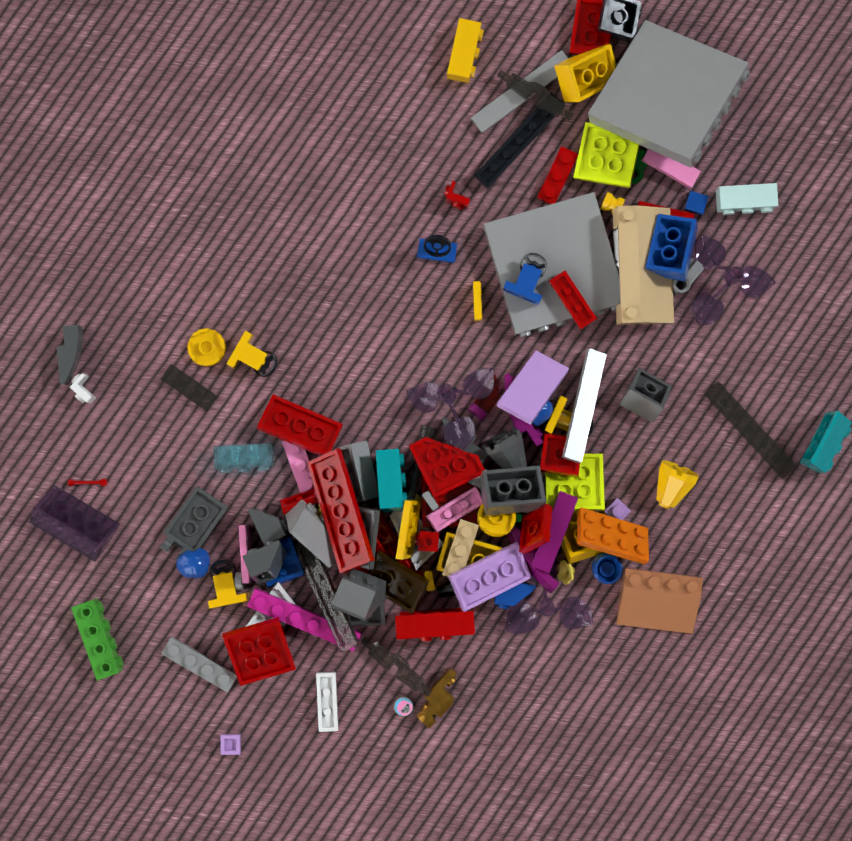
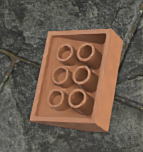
[616,567,703,634]

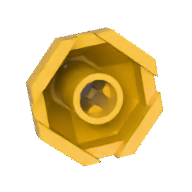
[656,460,699,509]

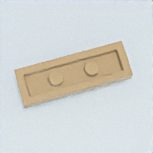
[442,519,479,577]

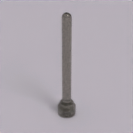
[407,425,436,500]

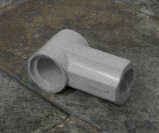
[673,258,704,295]

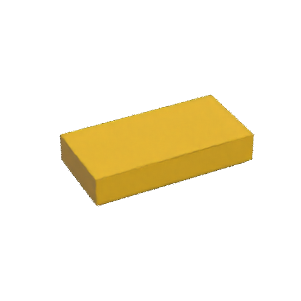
[473,281,482,322]

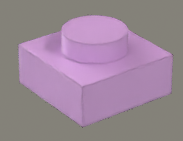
[603,498,631,520]
[220,734,241,755]

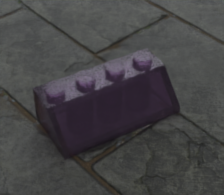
[29,485,120,562]

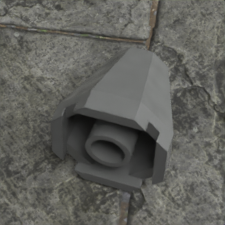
[482,427,527,469]

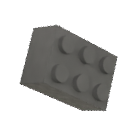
[479,466,546,516]

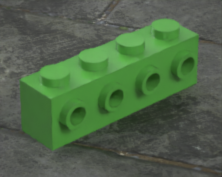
[71,598,124,681]

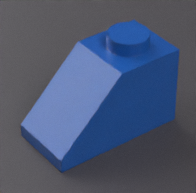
[494,582,536,609]

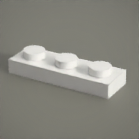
[316,672,339,732]

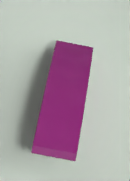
[531,491,578,574]
[507,526,560,594]

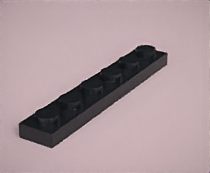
[474,92,565,190]

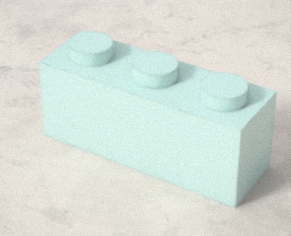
[716,183,778,215]

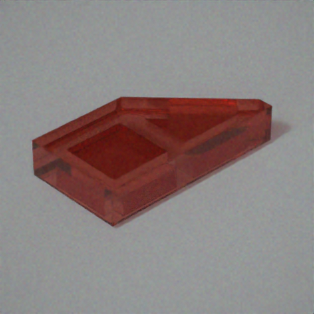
[473,373,500,413]

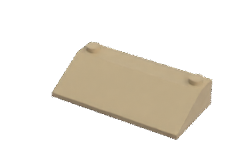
[613,206,674,325]

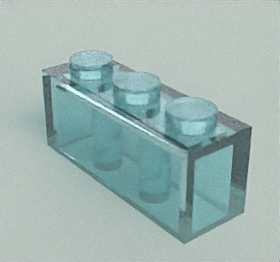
[213,443,275,473]

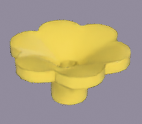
[556,560,575,585]

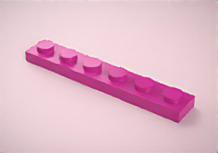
[247,587,361,651]

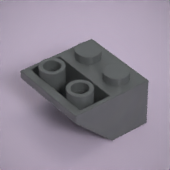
[242,540,288,585]

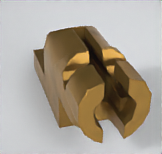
[417,667,457,729]

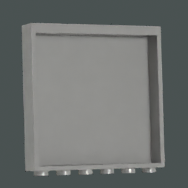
[588,20,750,168]
[483,192,620,338]

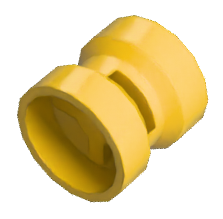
[600,192,625,215]

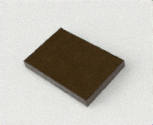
[368,550,429,614]

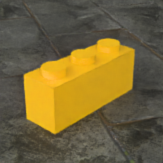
[447,18,484,83]

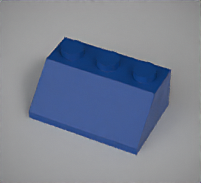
[646,214,698,282]

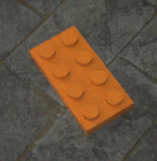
[577,507,649,565]

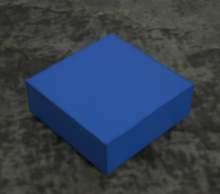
[684,191,709,215]

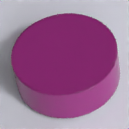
[467,403,487,420]

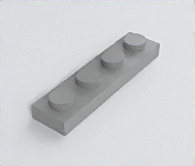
[161,636,237,693]

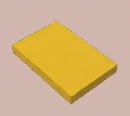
[395,500,422,560]

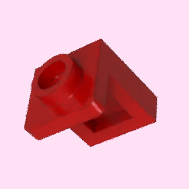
[444,181,470,210]
[415,529,439,552]

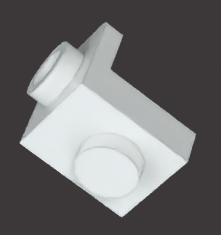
[70,373,96,403]

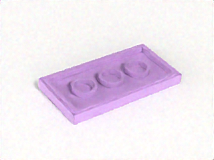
[497,351,569,425]
[448,542,532,612]

